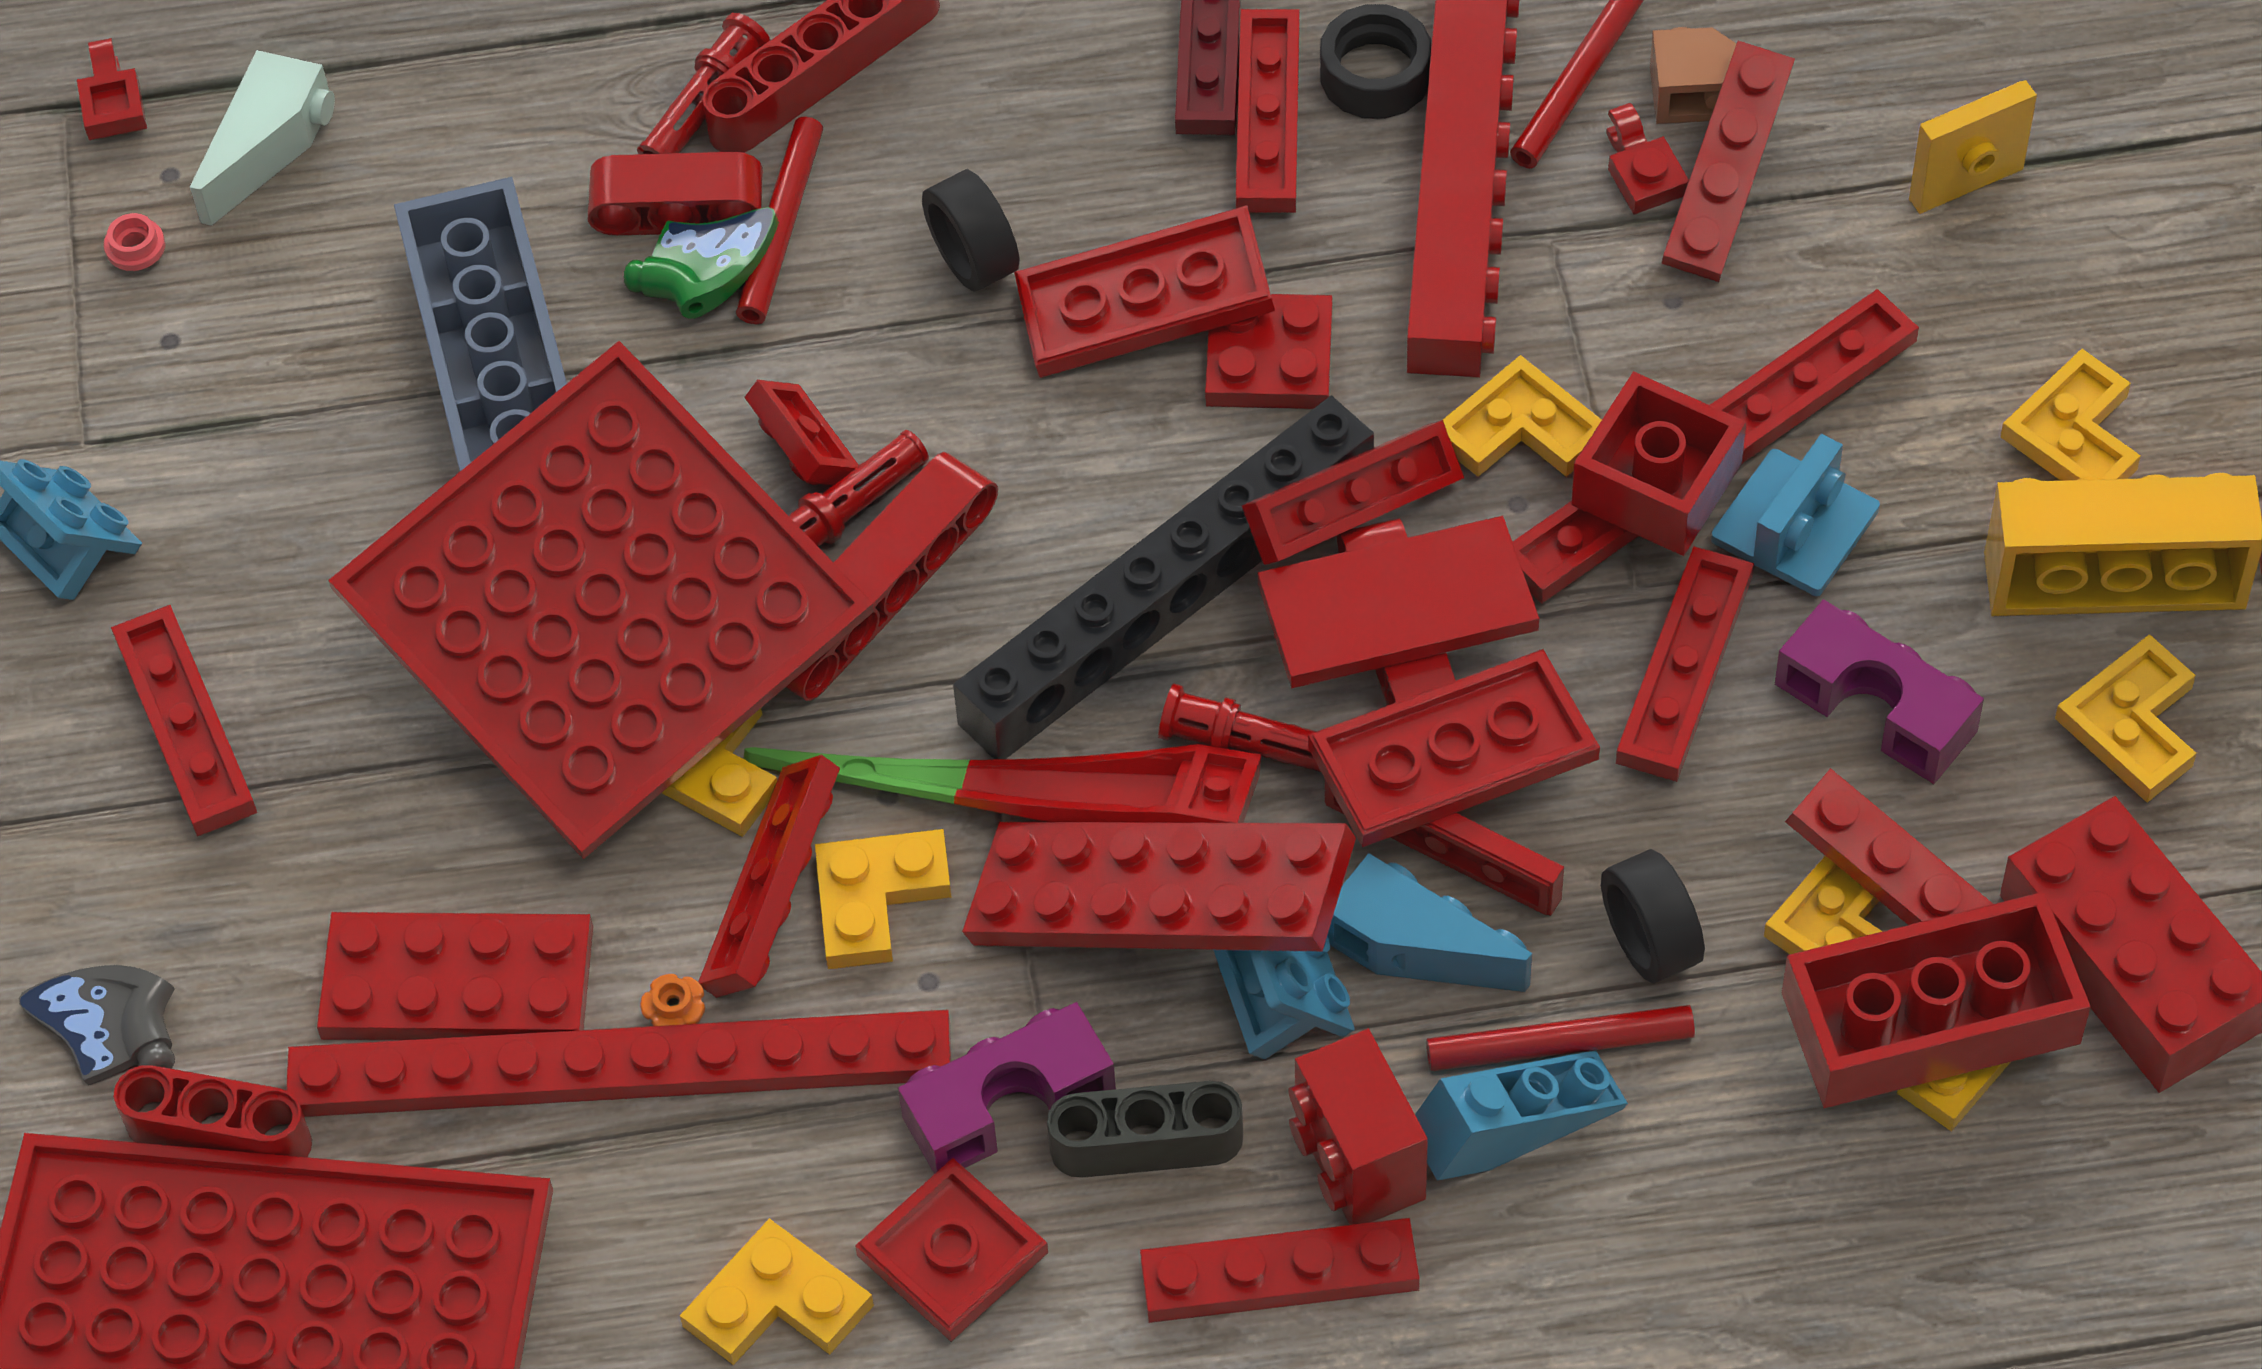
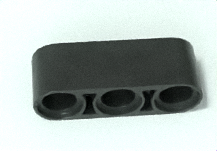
[1047,1081,1243,1178]

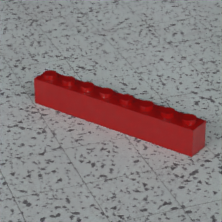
[1407,0,1520,377]

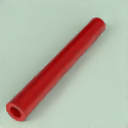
[1510,0,1644,169]
[736,116,823,325]
[1426,1005,1695,1072]

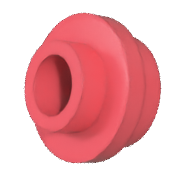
[104,213,165,271]

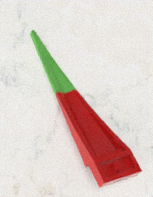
[744,744,1261,823]

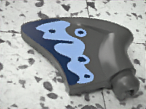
[19,965,175,1085]

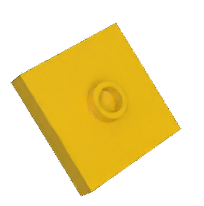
[1909,80,2037,214]

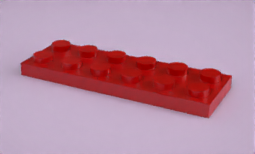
[962,822,1356,952]

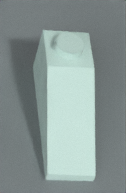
[190,50,335,226]

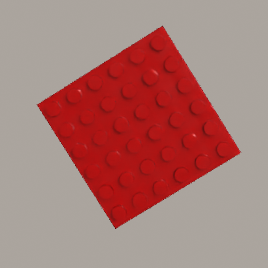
[328,341,873,860]

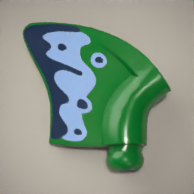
[624,207,779,319]

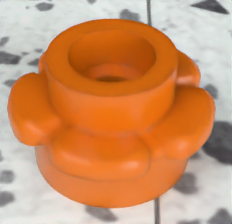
[640,974,705,1026]

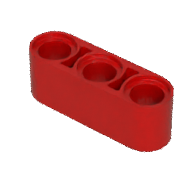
[587,152,763,236]
[113,1065,312,1157]

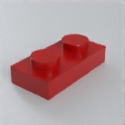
[744,379,859,485]

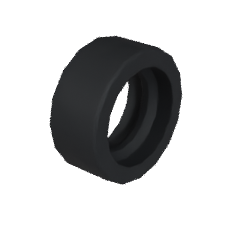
[1320,4,1431,119]
[922,169,1020,292]
[1600,849,1705,984]

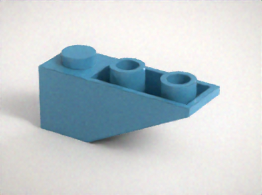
[1327,853,1532,992]
[1415,1050,1628,1181]

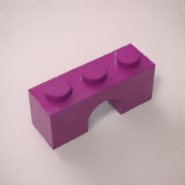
[1774,599,1984,784]
[898,1002,1116,1174]

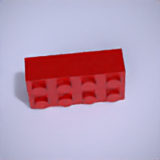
[2000,796,2262,1093]
[1781,891,2091,1108]

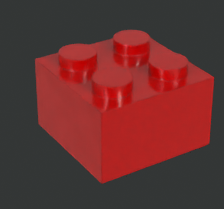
[1571,371,1746,556]
[1288,1028,1428,1225]

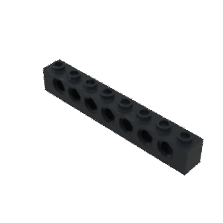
[953,395,1374,759]

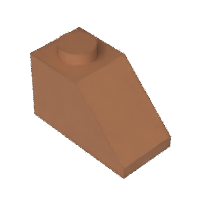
[1650,27,1736,124]

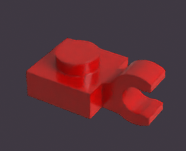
[77,38,147,140]
[1606,103,1689,215]

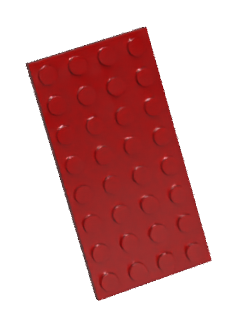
[0,1133,553,1369]

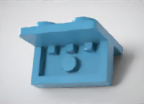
[1711,434,1880,596]
[0,459,142,600]
[1214,937,1355,1059]

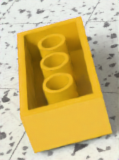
[1984,473,2262,616]

